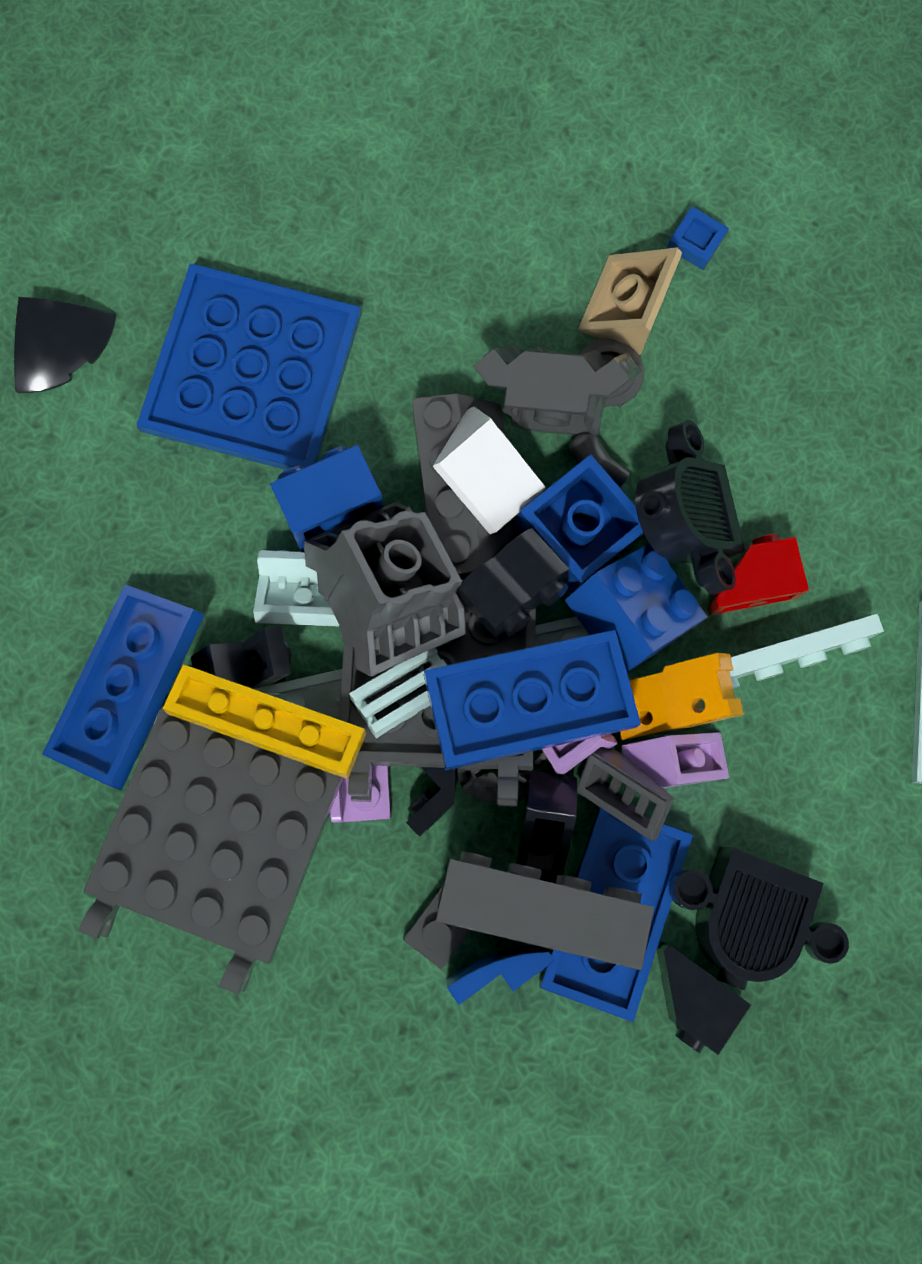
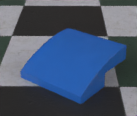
[446,946,555,1005]

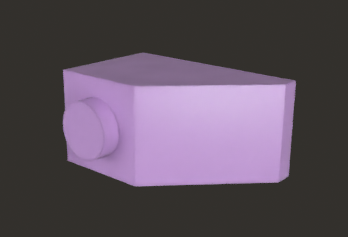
[622,732,729,792]

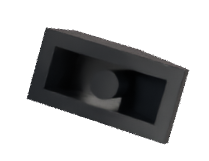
[515,771,577,884]
[657,942,751,1055]

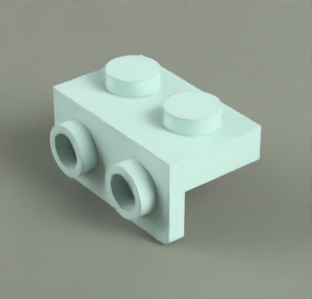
[253,550,339,627]

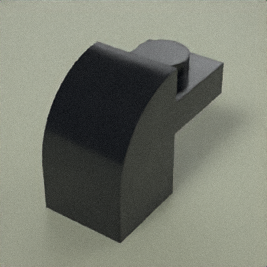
[191,627,291,689]

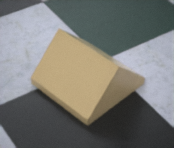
[578,248,682,355]

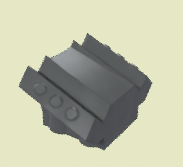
[473,343,642,436]
[303,502,466,676]

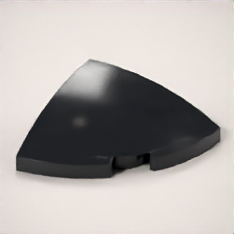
[14,297,116,393]

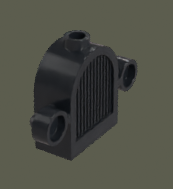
[635,420,746,595]
[669,847,849,991]

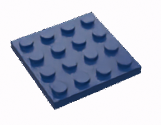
[136,263,362,470]

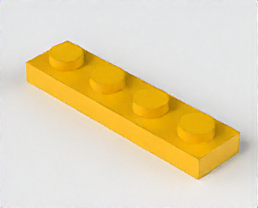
[162,664,366,779]

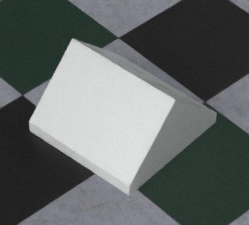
[433,406,547,534]

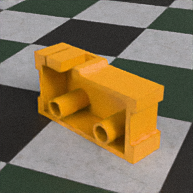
[620,653,744,741]

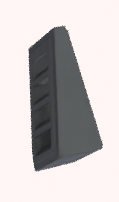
[577,747,674,842]

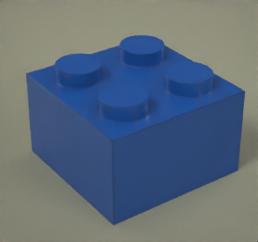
[270,445,384,552]
[513,454,644,594]
[565,544,707,673]

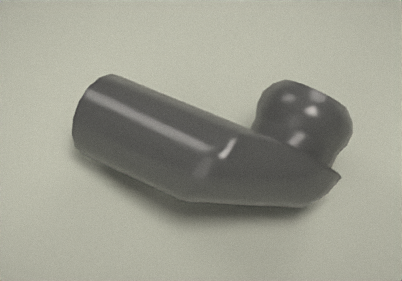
[569,432,629,487]

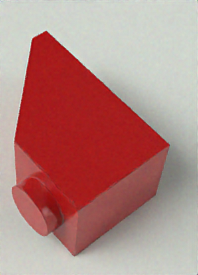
[707,534,809,616]

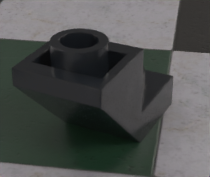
[406,767,456,837]

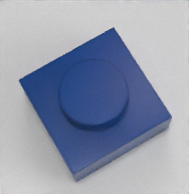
[667,206,729,270]

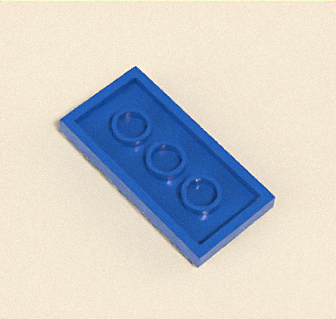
[42,584,204,790]
[423,630,641,771]
[539,807,693,1022]

